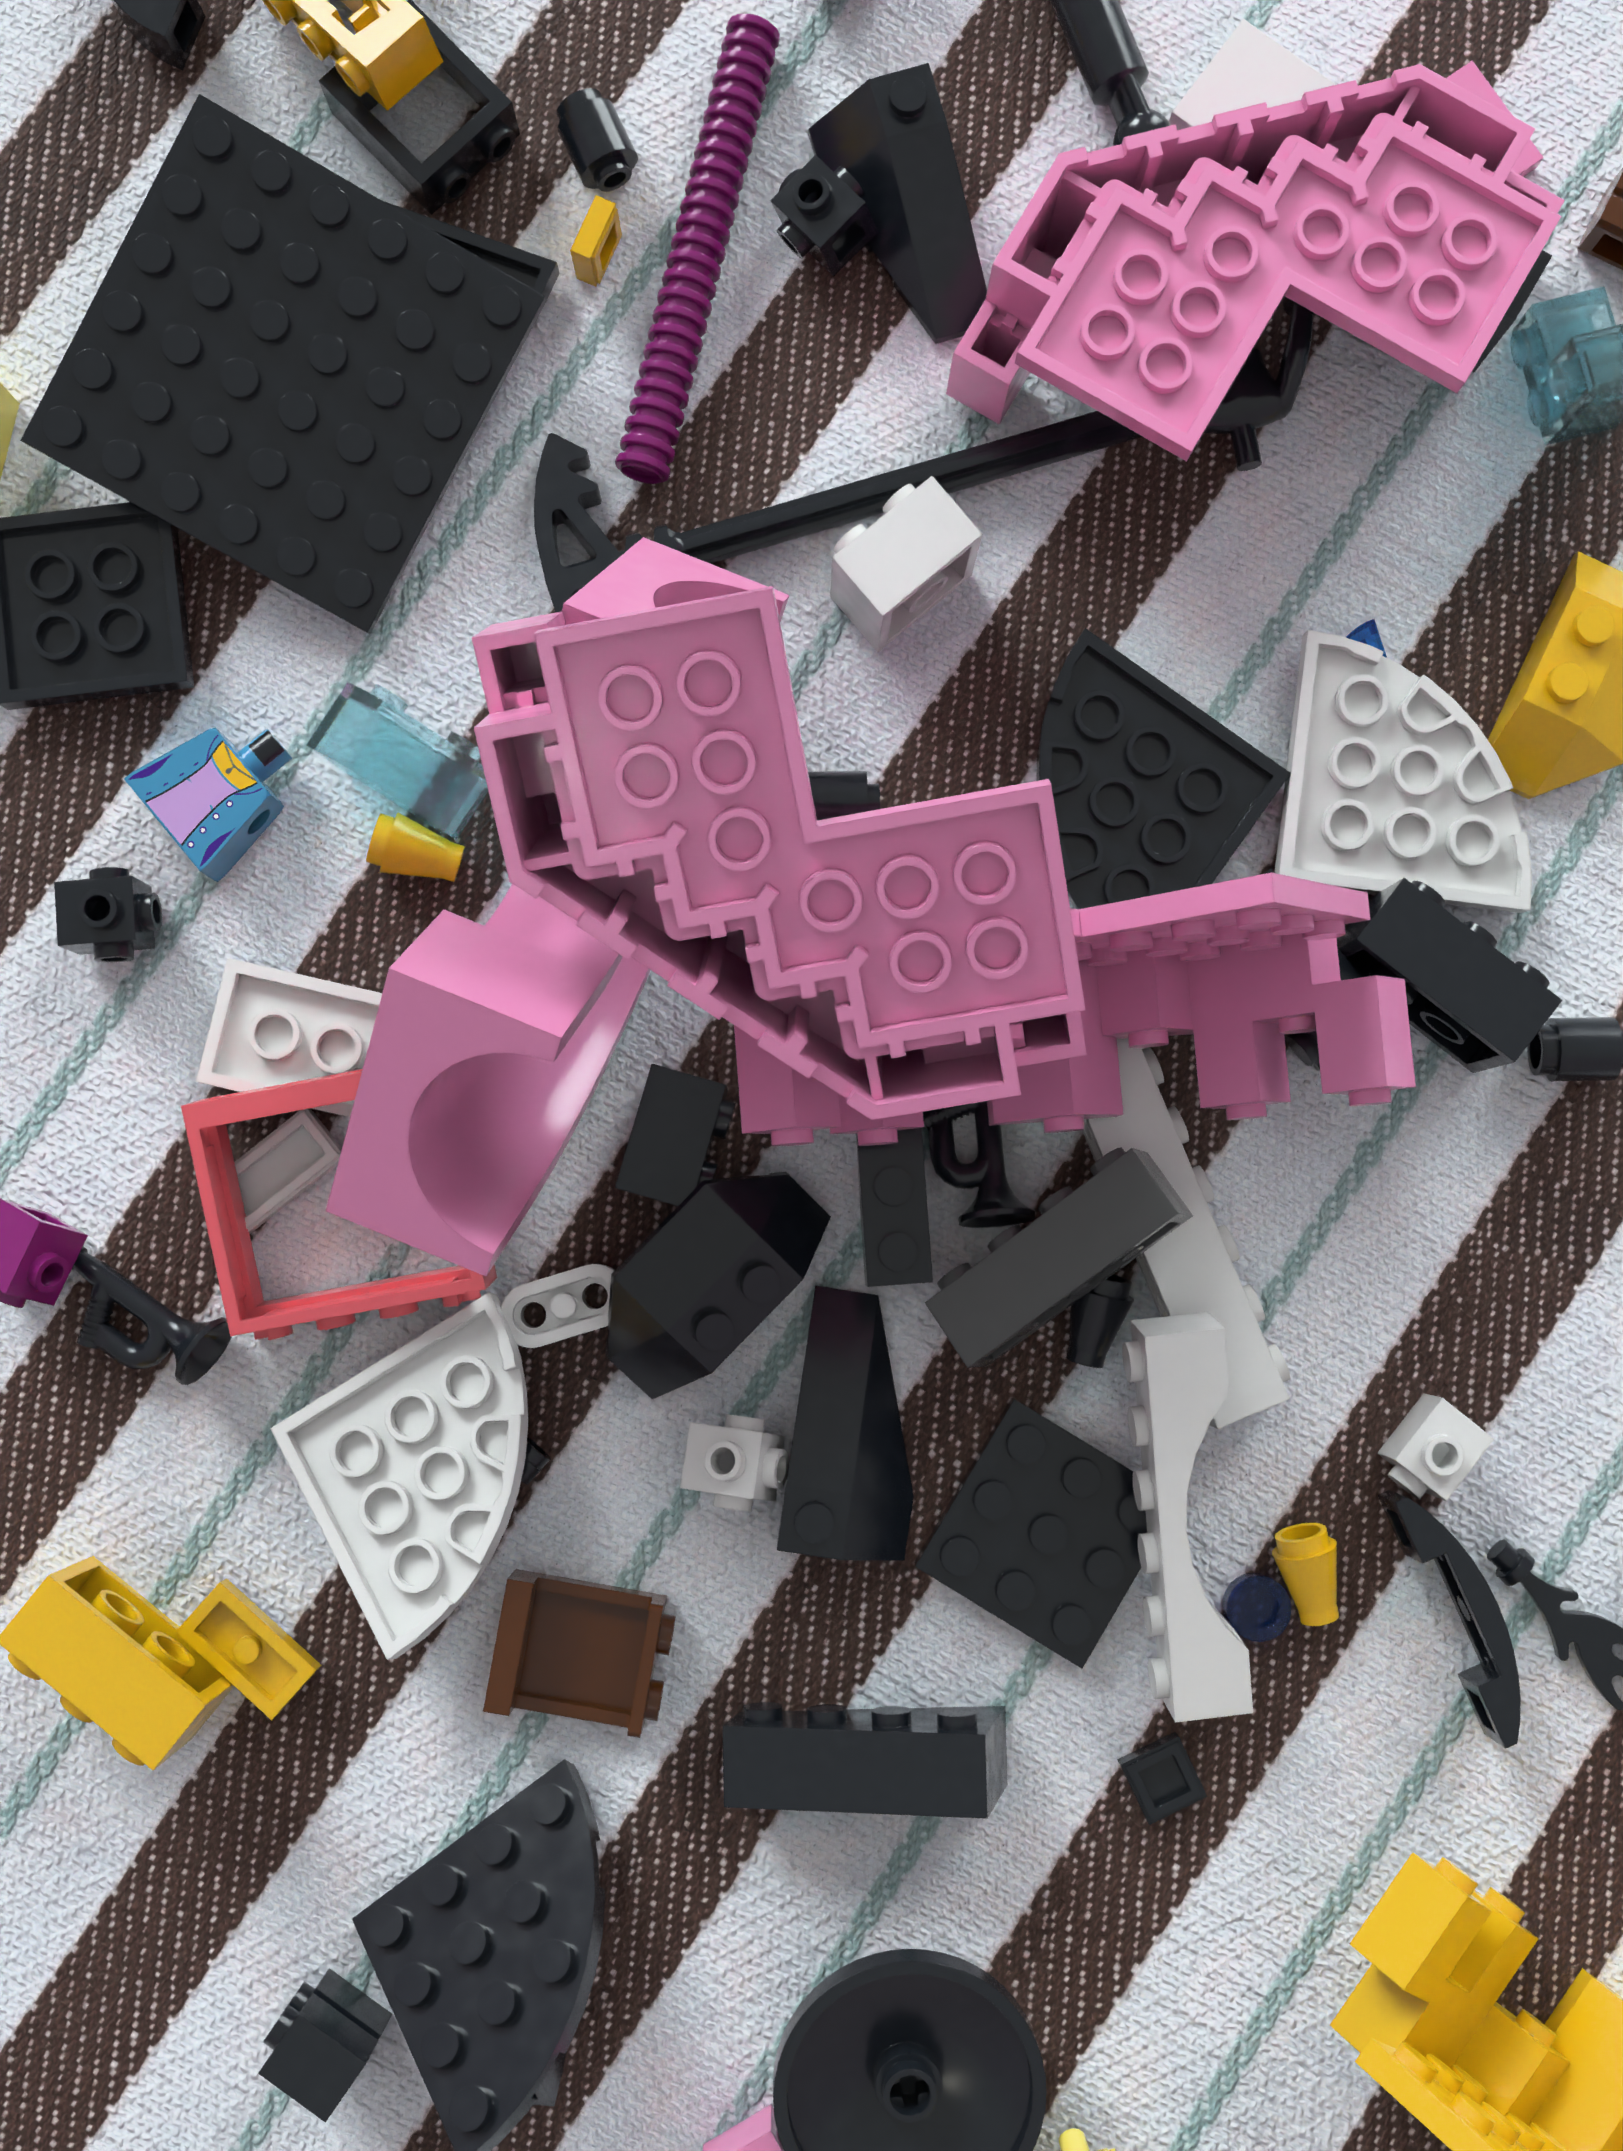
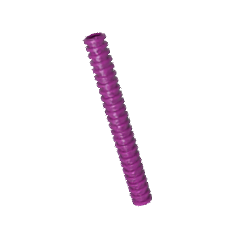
[615,14,780,484]

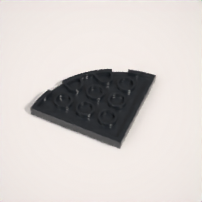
[1036,628,1290,909]
[352,1759,605,2151]

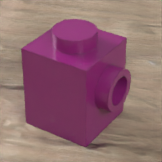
[0,1199,88,1308]

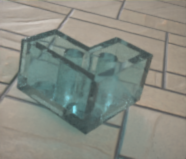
[1510,286,1623,446]

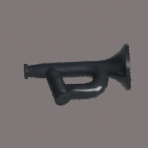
[923,1101,1035,1228]
[72,1246,232,1385]

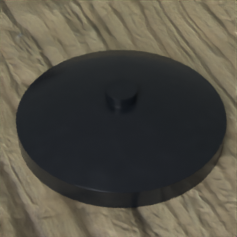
[773,1949,1047,2151]

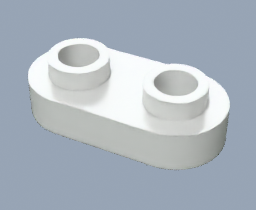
[500,1264,615,1348]

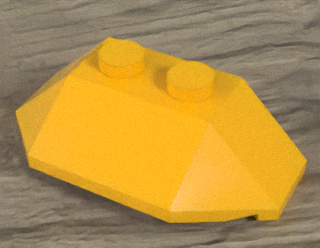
[1488,551,1623,799]

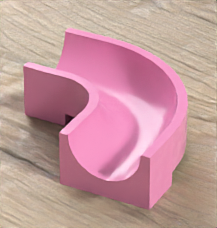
[326,537,789,1276]

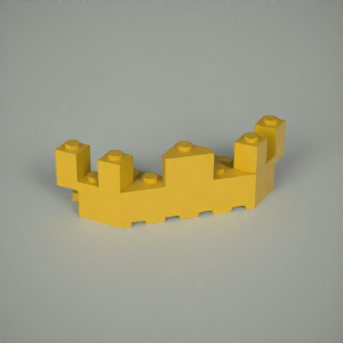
[1330,1852,1623,2151]

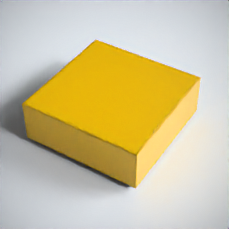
[570,195,622,287]

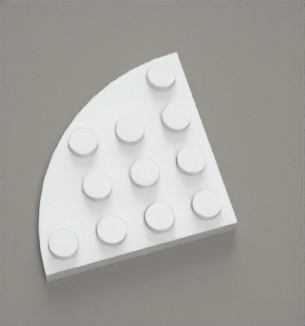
[1274,630,1532,913]
[270,1292,528,1660]

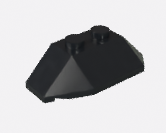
[606,1171,831,1399]

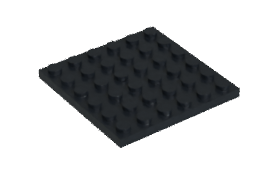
[20,94,546,634]

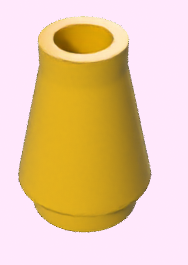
[366,812,465,882]
[1272,1523,1339,1626]

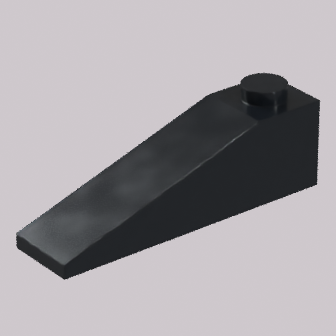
[808,63,987,344]
[777,1285,914,1561]

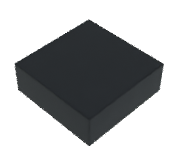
[1117,1732,1208,1825]

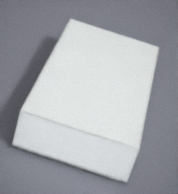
[234,1108,342,1234]

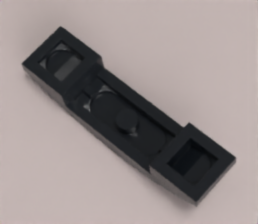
[1378,1490,1521,1749]

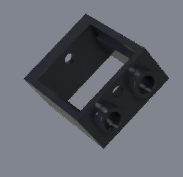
[319,0,520,215]

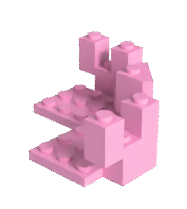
[946,64,1565,462]
[472,586,1087,1120]
[734,872,1416,1146]

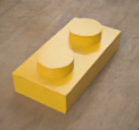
[176,1578,322,1720]

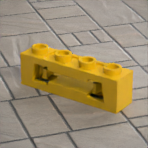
[262,0,444,111]

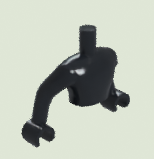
[1204,296,1315,471]

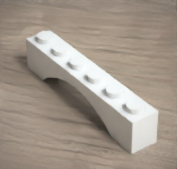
[1122,1312,1253,1723]

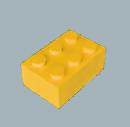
[0,1556,234,1770]

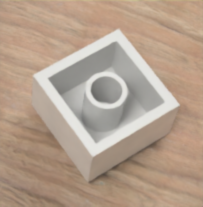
[830,476,983,652]

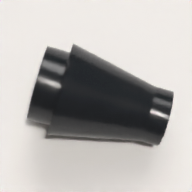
[1066,1274,1134,1368]

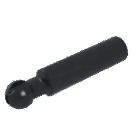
[1050,0,1171,146]

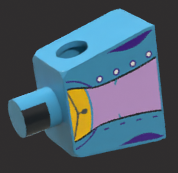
[124,728,292,882]

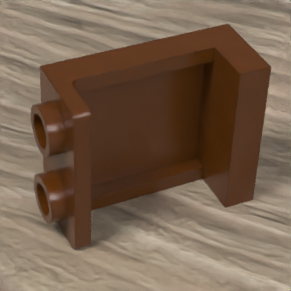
[483,1569,676,1738]

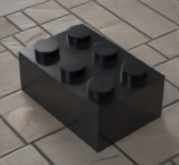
[1337,878,1563,1073]

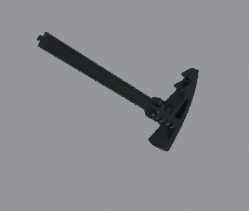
[534,411,1143,612]

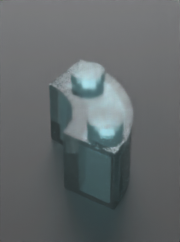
[306,682,488,840]

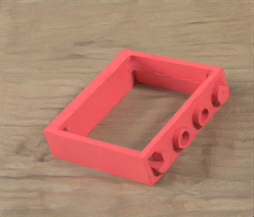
[181,1069,497,1340]

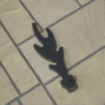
[1487,1539,1623,1710]

